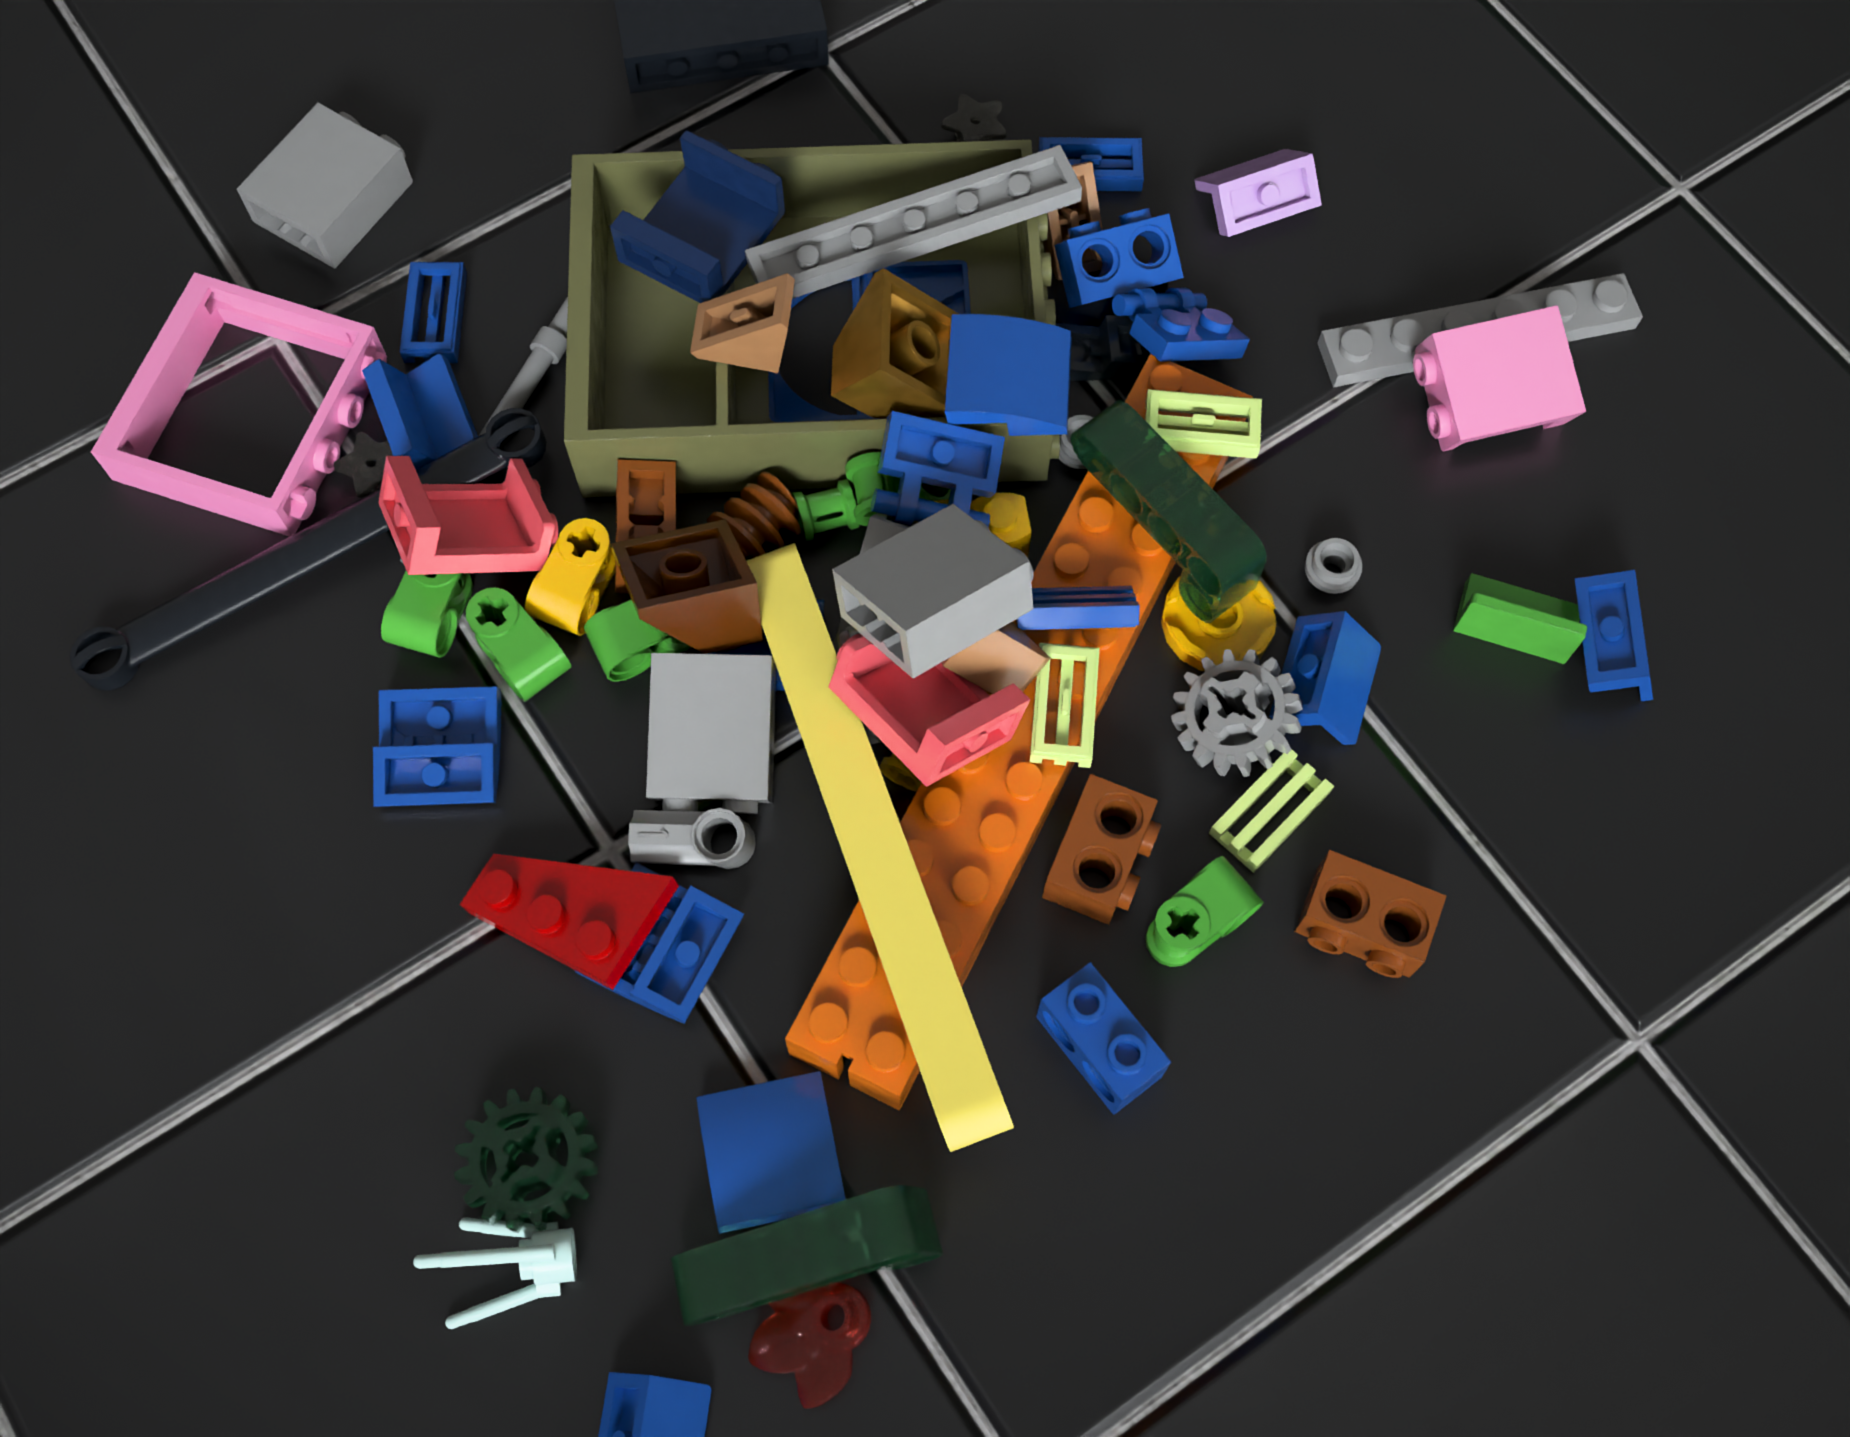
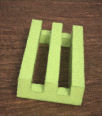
[1143,389,1262,459]
[1029,643,1100,768]
[1209,749,1334,873]

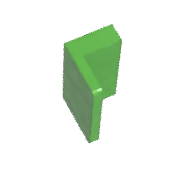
[1453,573,1587,664]

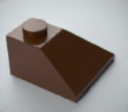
[611,519,763,654]

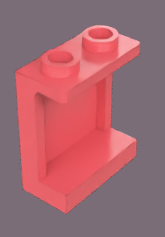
[378,456,559,575]
[829,633,1030,787]

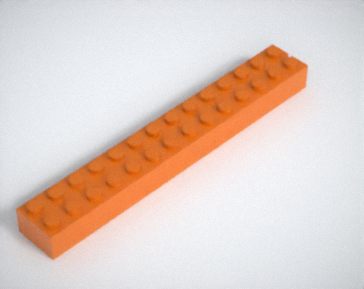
[785,354,1253,1111]

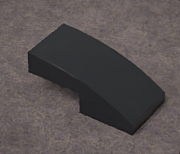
[1055,315,1151,381]

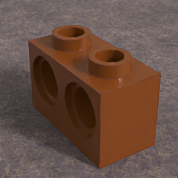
[615,459,676,593]
[1042,774,1162,925]
[1294,850,1447,978]

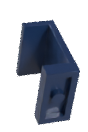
[610,130,785,303]

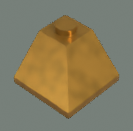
[831,268,959,419]

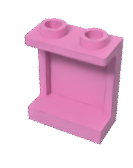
[1413,305,1586,452]

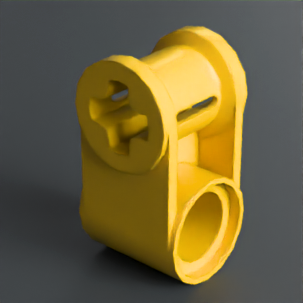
[525,518,615,636]

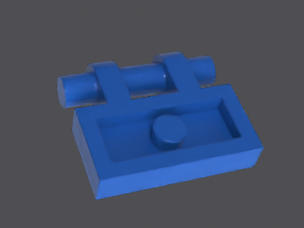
[1112,287,1250,362]
[871,411,1005,528]

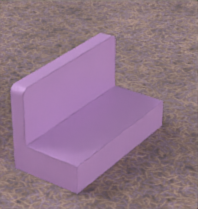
[1194,149,1322,237]

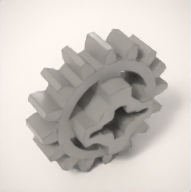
[1171,649,1303,777]

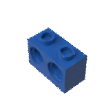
[1054,208,1184,308]
[1036,962,1171,1115]

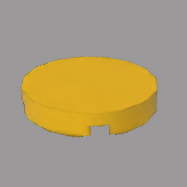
[1161,564,1276,671]

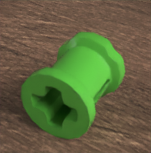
[792,479,859,542]

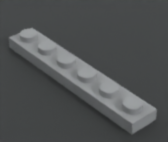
[745,145,1082,299]
[1317,273,1643,388]

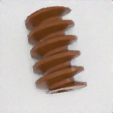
[707,471,802,559]

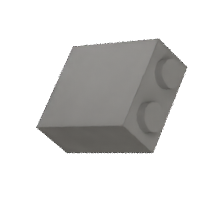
[237,103,413,269]
[832,504,1034,679]
[646,653,777,814]

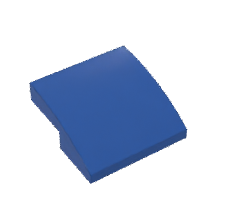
[945,314,1072,436]
[373,686,501,807]
[575,863,744,1024]
[696,1071,847,1234]

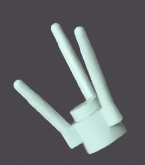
[413,1217,577,1329]

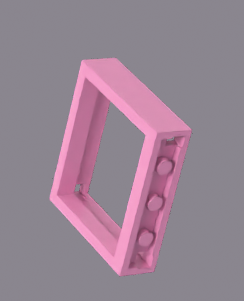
[91,272,387,537]

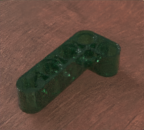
[1070,401,1267,623]
[670,1185,944,1326]

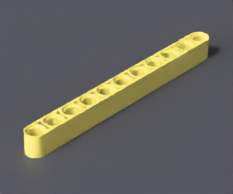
[747,543,1014,1152]

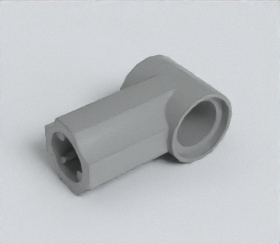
[628,808,756,869]

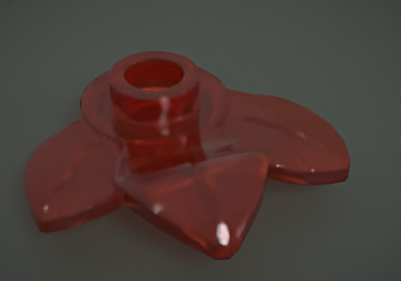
[748,1271,871,1409]

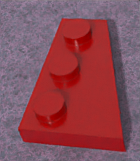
[459,854,679,990]

